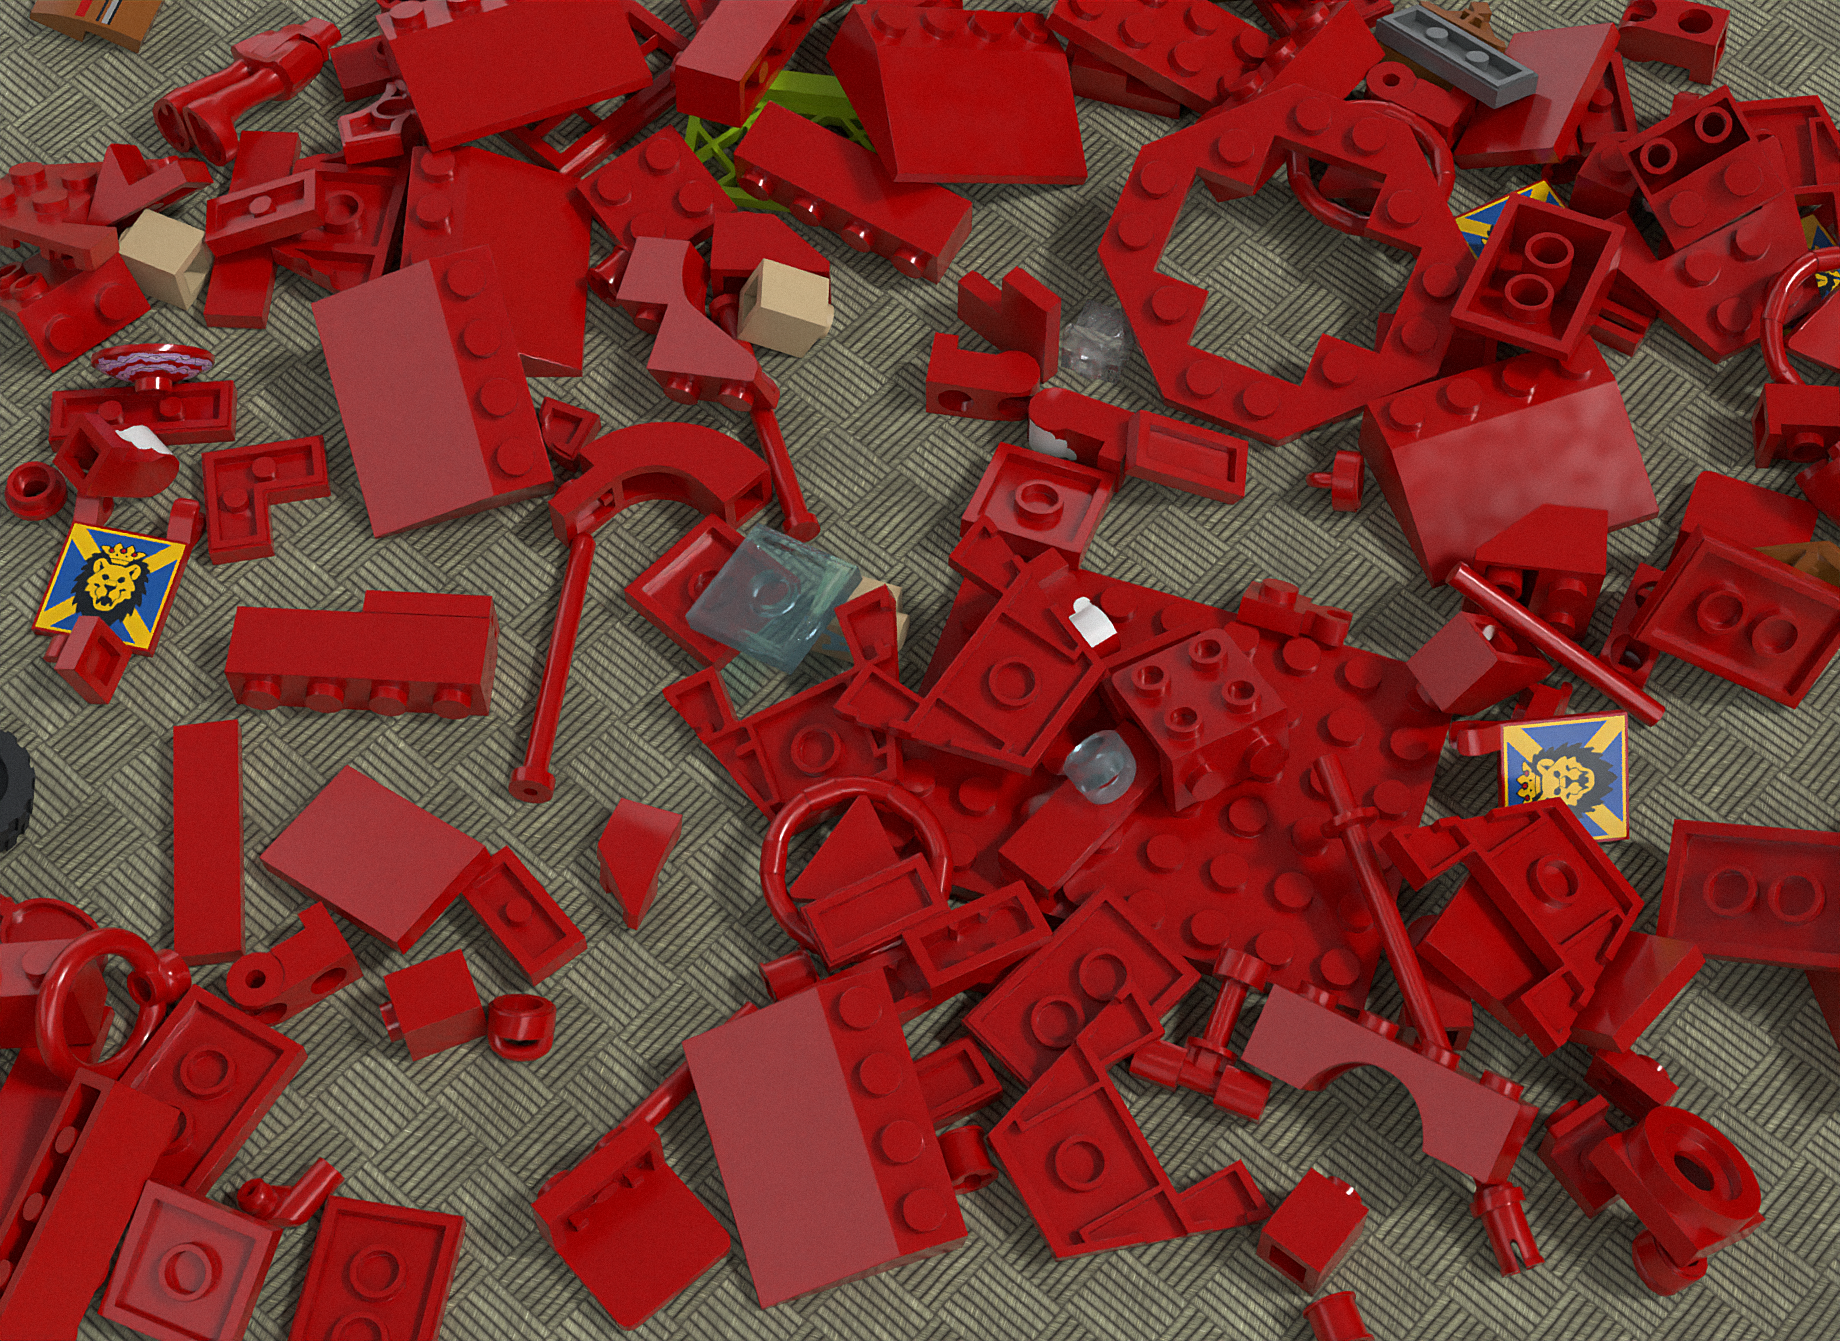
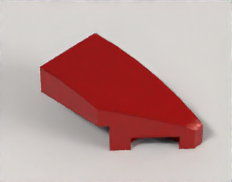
[597,798,683,930]

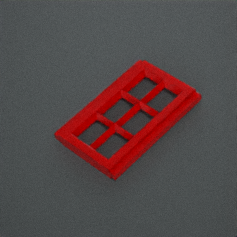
[497,0,691,178]

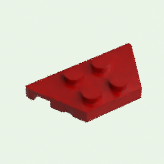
[271,130,423,294]

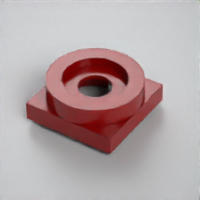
[1587,1106,1766,1268]

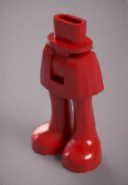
[152,17,342,167]

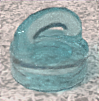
[1064,730,1137,805]

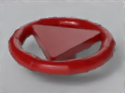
[1285,99,1456,238]
[1760,246,1840,385]
[759,775,954,963]

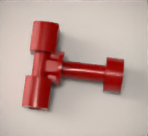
[1129,948,1273,1125]

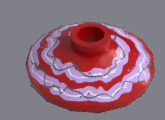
[91,343,215,397]

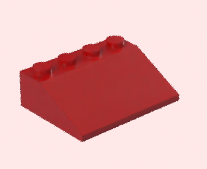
[375,0,654,153]
[825,4,1088,185]
[400,146,593,377]
[310,244,554,540]
[1357,334,1659,589]
[681,967,968,1311]

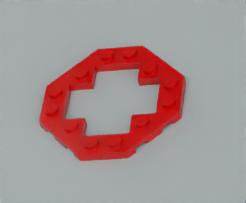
[1097,83,1476,447]

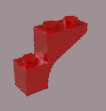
[616,236,780,412]

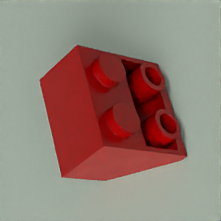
[1617,84,1786,252]
[1459,503,1608,642]

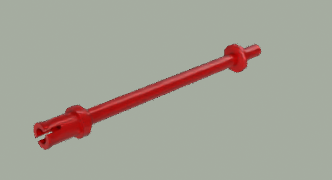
[1312,753,1545,1278]

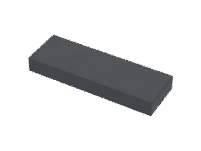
[1374,4,1539,109]

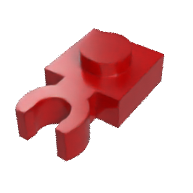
[1236,578,1354,647]

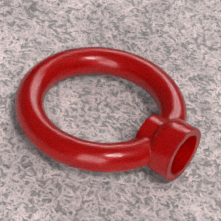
[34,927,192,1086]

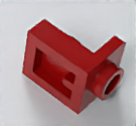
[1583,1041,1679,1124]
[1537,1094,1621,1219]

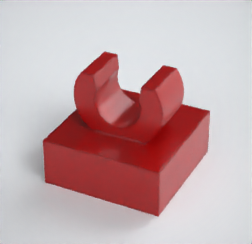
[43,616,133,705]

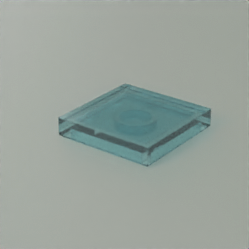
[685,522,863,675]

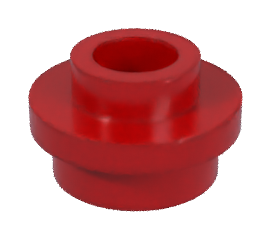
[4,461,68,521]

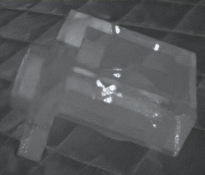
[1061,299,1136,385]

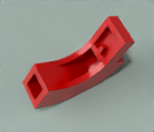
[548,422,773,550]

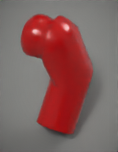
[236,1157,345,1227]

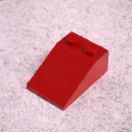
[1449,192,1627,362]

